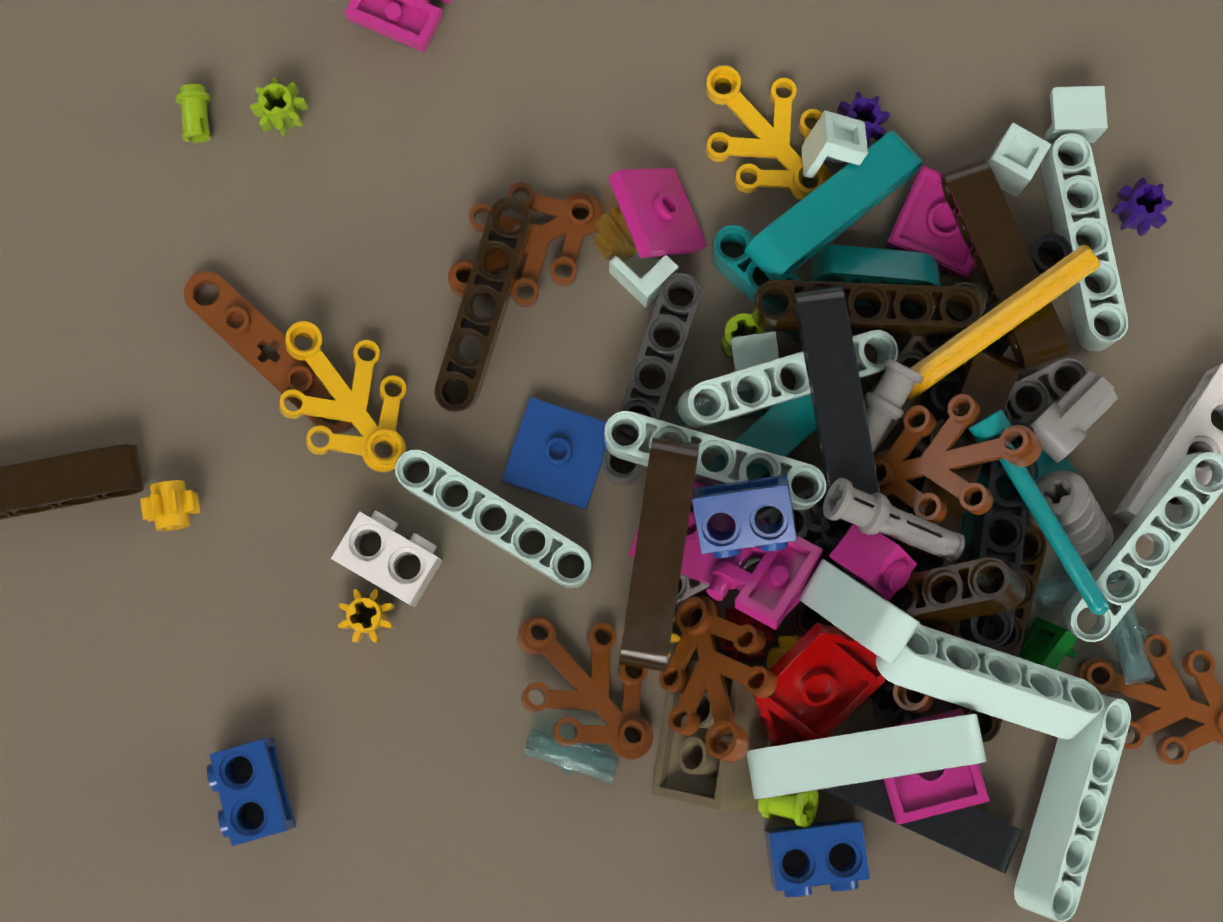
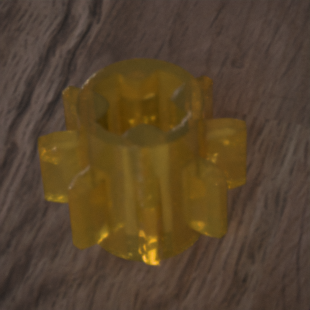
[593,206,638,262]

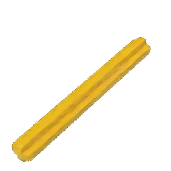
[907,245,1101,400]

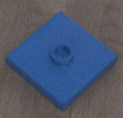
[501,397,607,510]

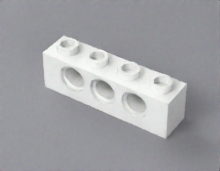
[1113,363,1223,542]

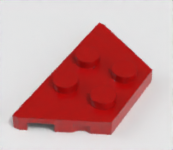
[752,623,887,746]

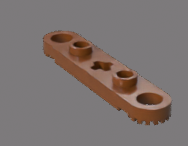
[184,271,354,434]

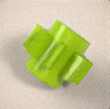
[250,77,308,136]

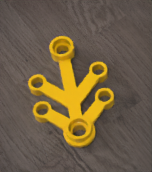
[705,65,832,201]
[279,321,407,472]

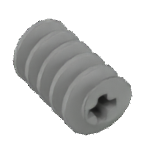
[1035,470,1114,565]

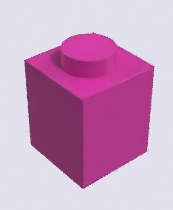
[829,524,917,601]

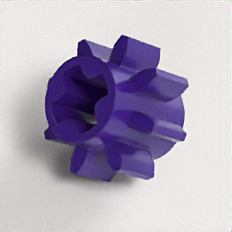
[837,92,890,147]
[1111,177,1173,236]

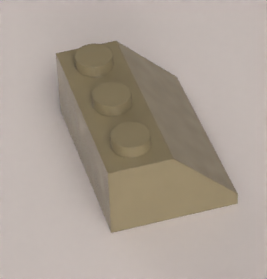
[651,660,768,814]

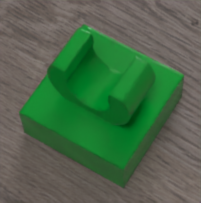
[1019,617,1077,672]

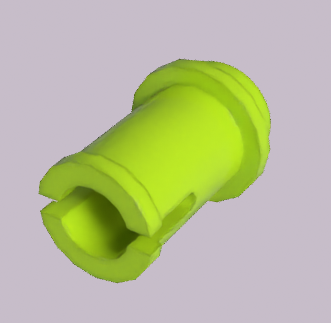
[175,84,211,143]

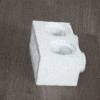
[331,510,442,607]

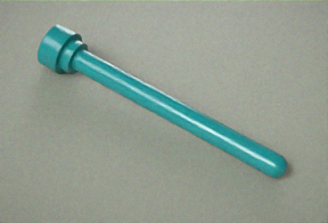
[968,409,1109,615]

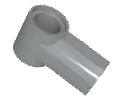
[1029,370,1118,463]

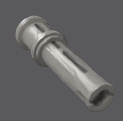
[825,357,924,479]
[823,477,965,563]

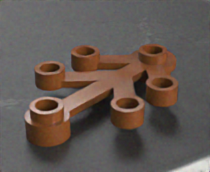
[448,182,603,307]
[874,394,1042,524]
[659,596,777,763]
[517,616,654,760]
[1074,634,1223,765]

